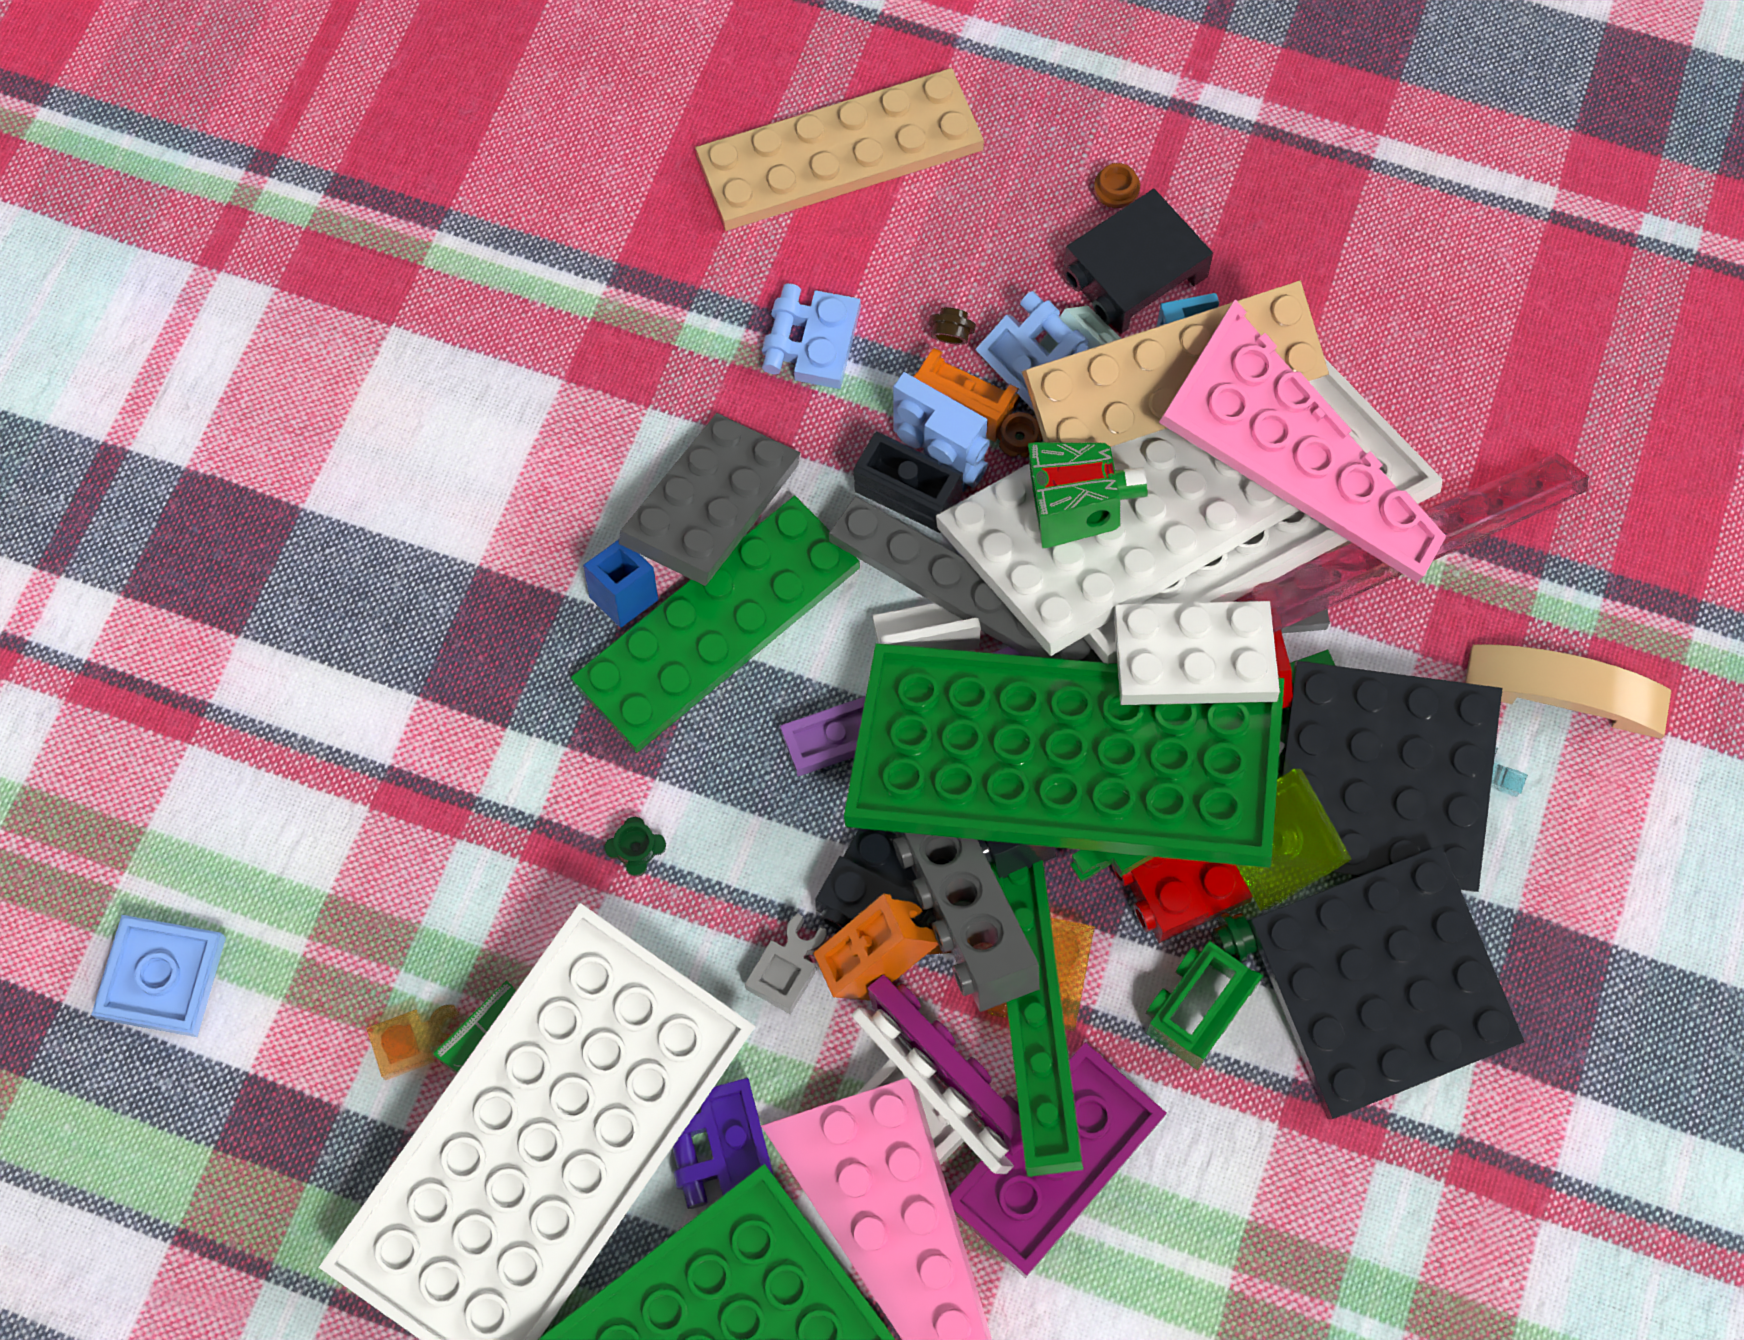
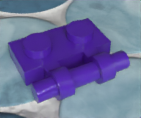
[672,1078,774,1209]

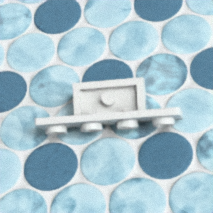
[851,1007,1014,1174]

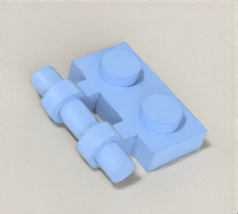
[762,283,861,389]
[975,291,1090,412]

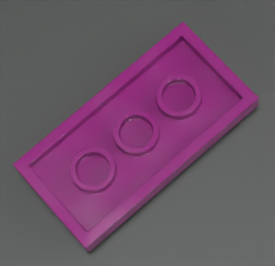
[950,1042,1167,1278]

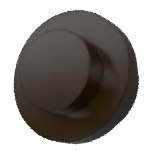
[928,307,976,345]

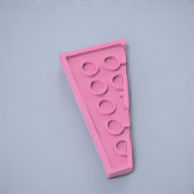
[1159,299,1446,583]
[761,1078,992,1340]

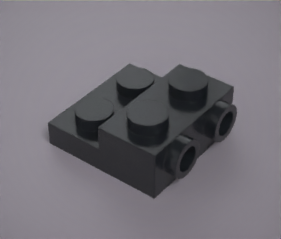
[815,828,949,931]

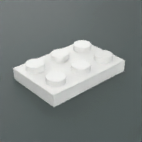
[1114,601,1280,705]

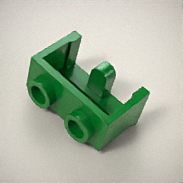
[1145,941,1263,1071]

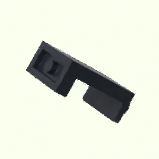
[1063,188,1213,334]

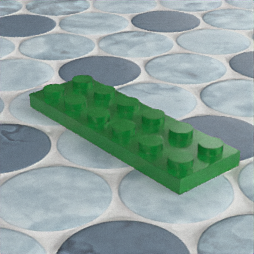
[571,495,860,753]

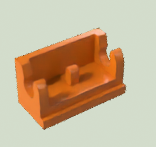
[914,348,1020,442]
[813,894,938,1001]

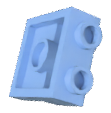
[893,372,990,492]

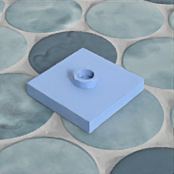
[91,915,226,1037]

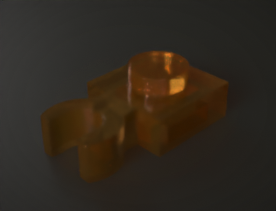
[366,1004,459,1081]

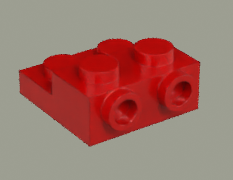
[1111,857,1253,943]

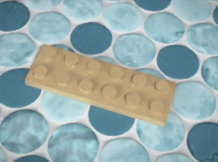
[695,68,984,231]
[1022,280,1329,447]

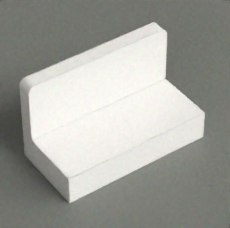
[873,603,981,651]

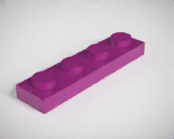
[868,974,1023,1156]

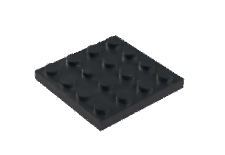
[1271,661,1503,892]
[1247,845,1525,1119]

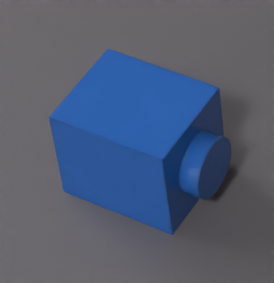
[583,539,658,628]

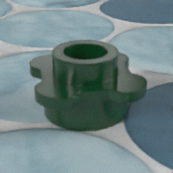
[605,817,666,877]

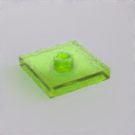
[1236,769,1352,911]

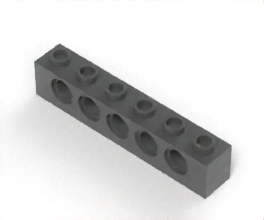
[893,832,1040,1012]

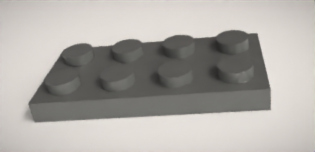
[619,413,800,586]

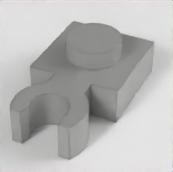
[744,914,827,1015]

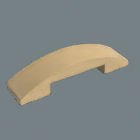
[1465,645,1671,739]

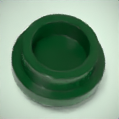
[1212,913,1257,963]

